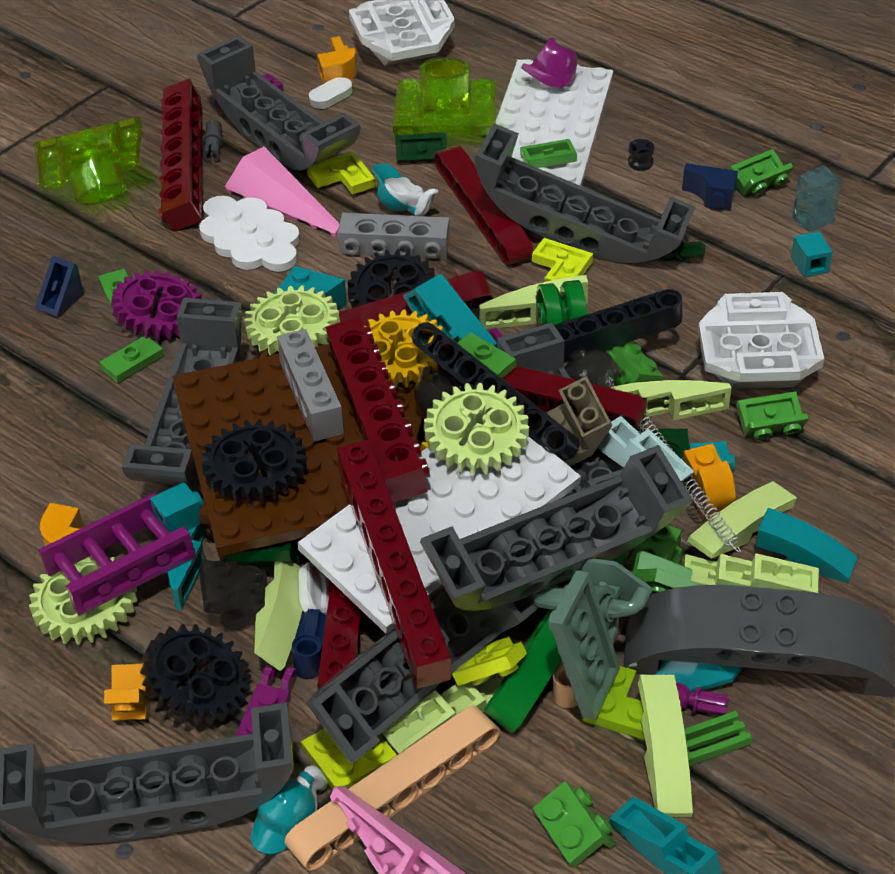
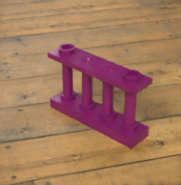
[38,493,196,616]

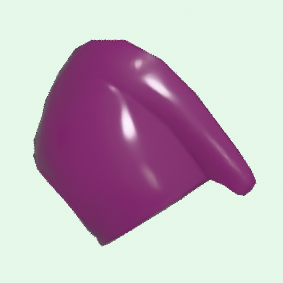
[522,37,578,88]

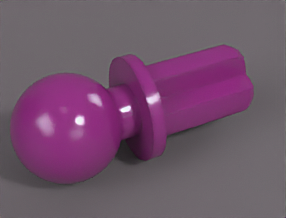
[676,682,729,715]

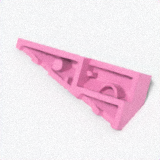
[225,147,339,238]
[330,786,466,874]

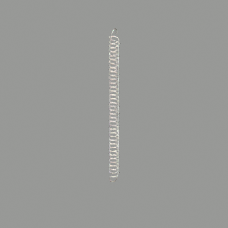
[639,413,741,553]

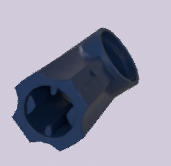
[292,609,327,679]

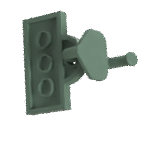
[533,559,652,720]

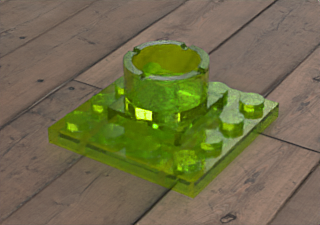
[393,58,496,135]
[34,116,143,205]

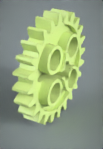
[244,285,340,355]
[424,383,529,475]
[29,556,137,645]

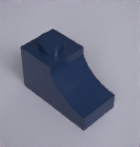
[682,163,738,211]

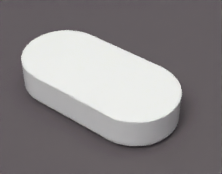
[309,77,353,109]
[298,561,329,615]

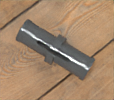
[202,119,223,163]

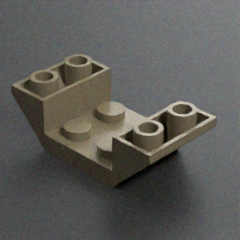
[534,376,612,467]

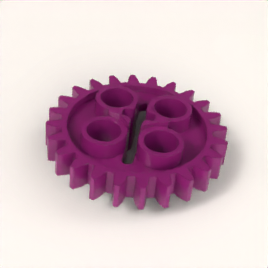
[111,270,202,340]

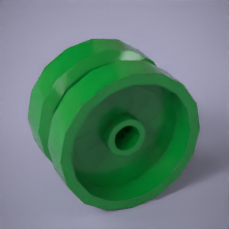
[536,280,588,326]

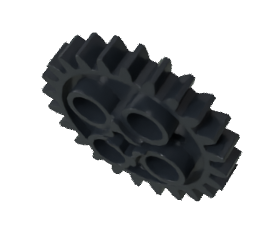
[347,249,435,308]
[201,419,307,504]
[140,624,251,726]

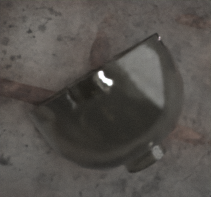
[564,347,622,388]
[414,366,465,419]

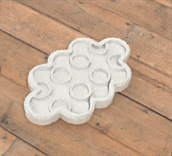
[199,196,300,272]

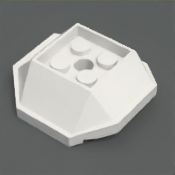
[349,0,455,66]
[698,292,824,389]

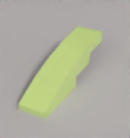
[479,275,588,329]
[608,380,731,421]
[687,481,797,559]
[682,553,819,593]
[254,560,303,671]
[381,673,505,755]
[638,675,693,817]

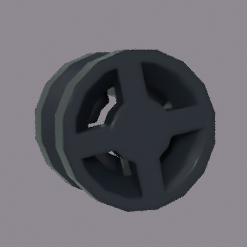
[628,139,655,171]

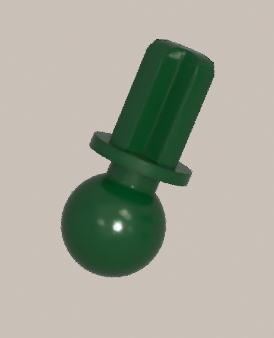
[660,240,706,261]

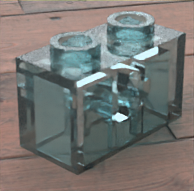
[792,165,841,232]

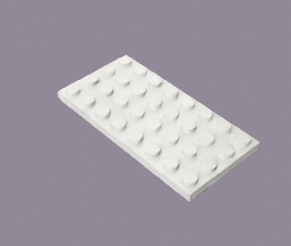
[495,59,613,186]
[298,437,581,634]

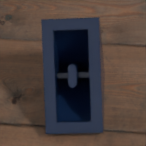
[35,255,84,317]

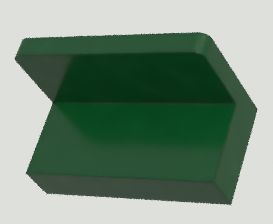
[395,132,447,162]
[226,539,301,567]

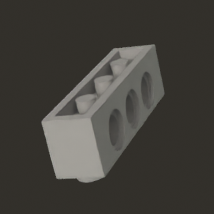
[338,213,450,259]
[277,329,344,442]

